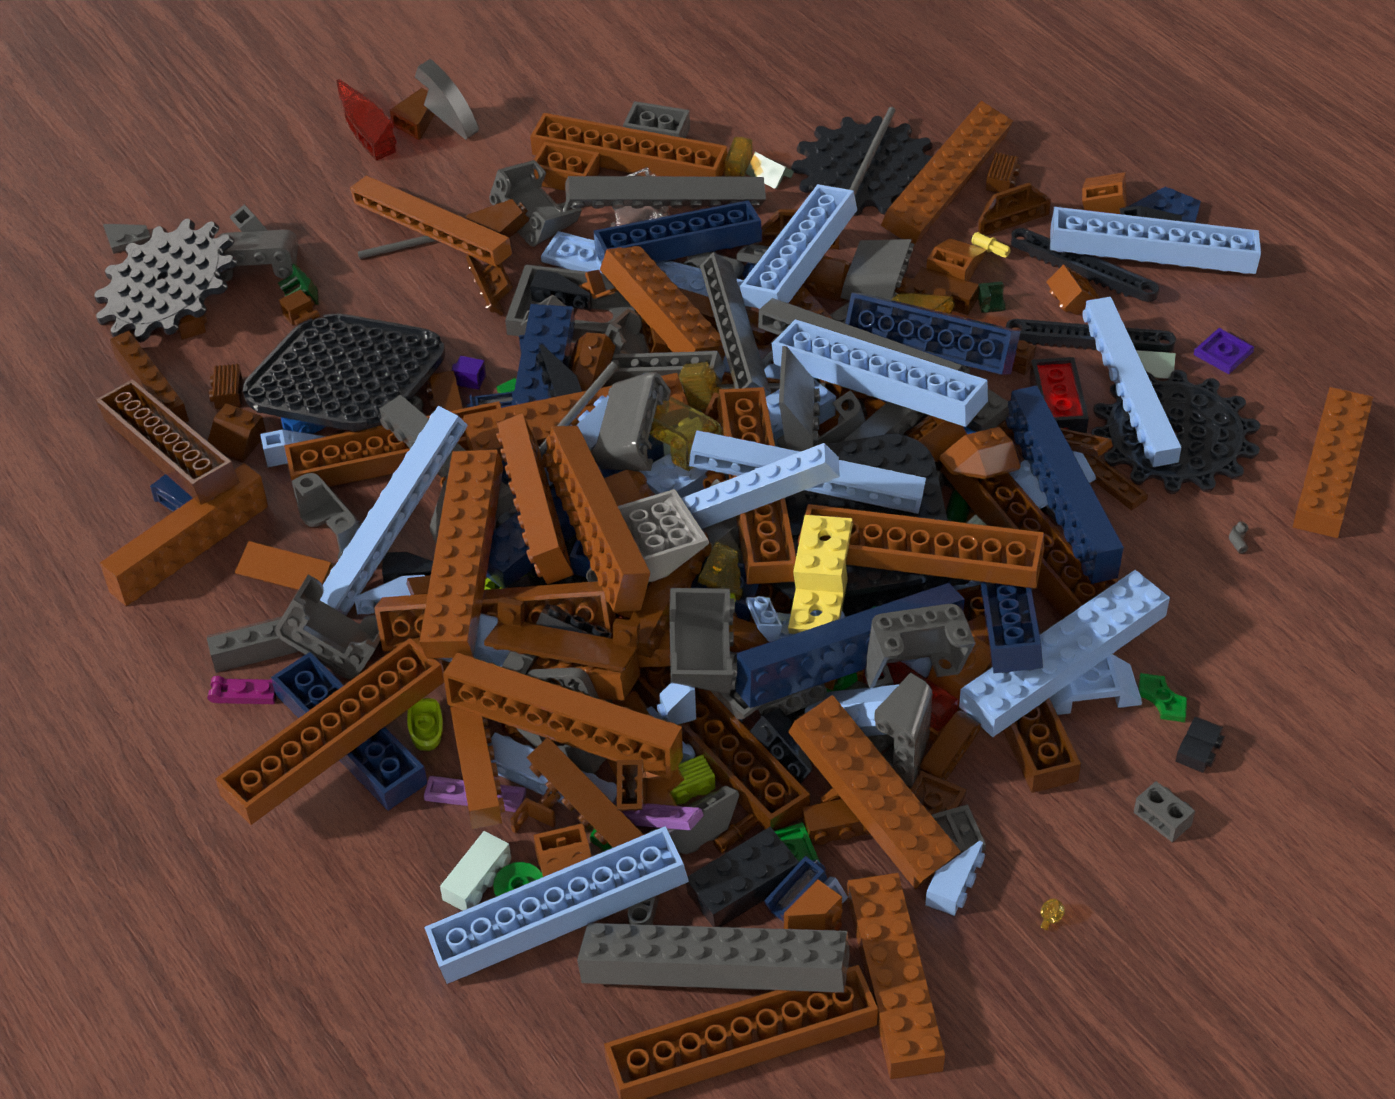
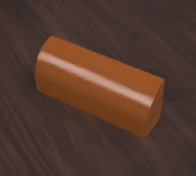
[235,541,334,591]

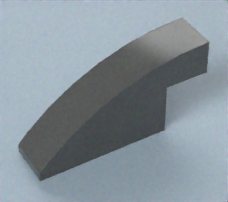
[415,59,479,140]

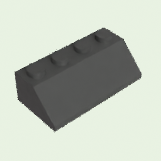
[207,616,299,673]

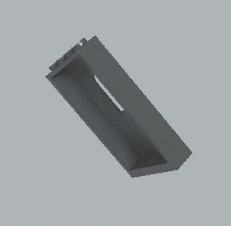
[505,265,640,343]

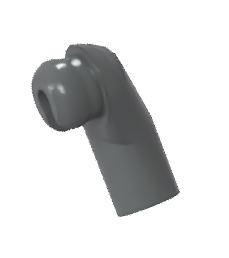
[1229,521,1249,554]

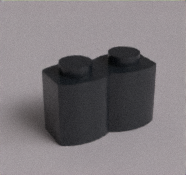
[1175,716,1225,773]

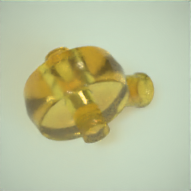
[1040,899,1065,930]

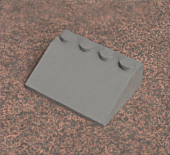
[618,489,709,582]

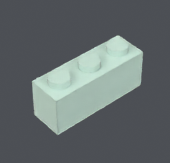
[440,831,511,911]

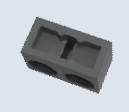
[1134,781,1195,843]

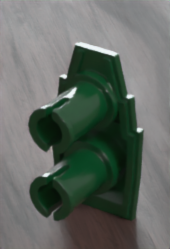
[278,263,319,305]

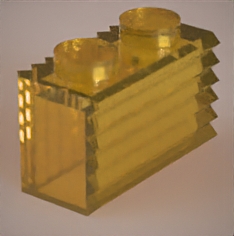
[725,137,753,177]
[679,361,721,410]

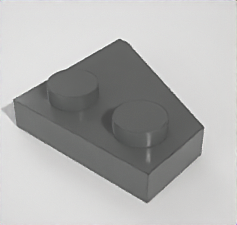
[103,224,151,254]
[931,804,986,855]

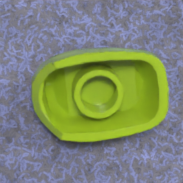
[407,698,443,751]

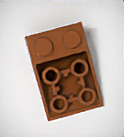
[1082,172,1127,214]
[927,238,987,281]
[533,823,592,877]

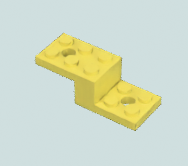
[788,515,853,634]

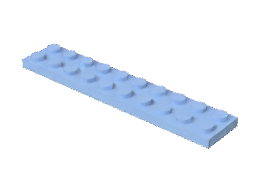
[541,231,743,297]

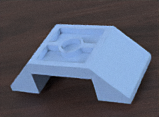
[746,596,845,642]
[1050,654,1142,715]

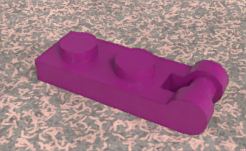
[207,676,276,704]

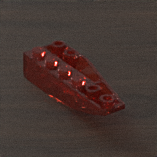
[336,79,397,161]

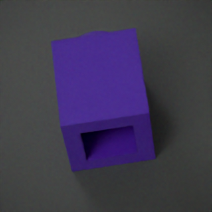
[451,356,486,390]

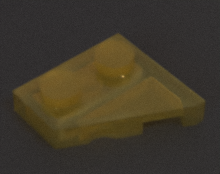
[697,541,742,601]

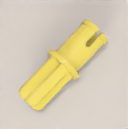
[971,232,1011,258]

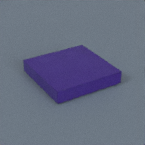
[1194,328,1254,374]

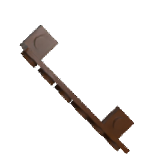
[484,597,640,672]

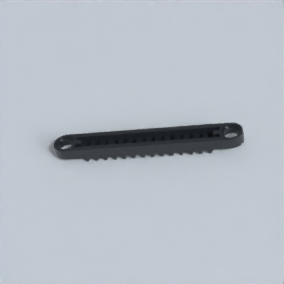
[1011,228,1159,302]
[1006,319,1176,353]

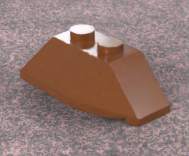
[939,427,1021,479]

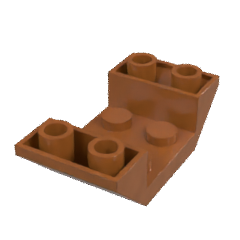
[927,615,992,713]

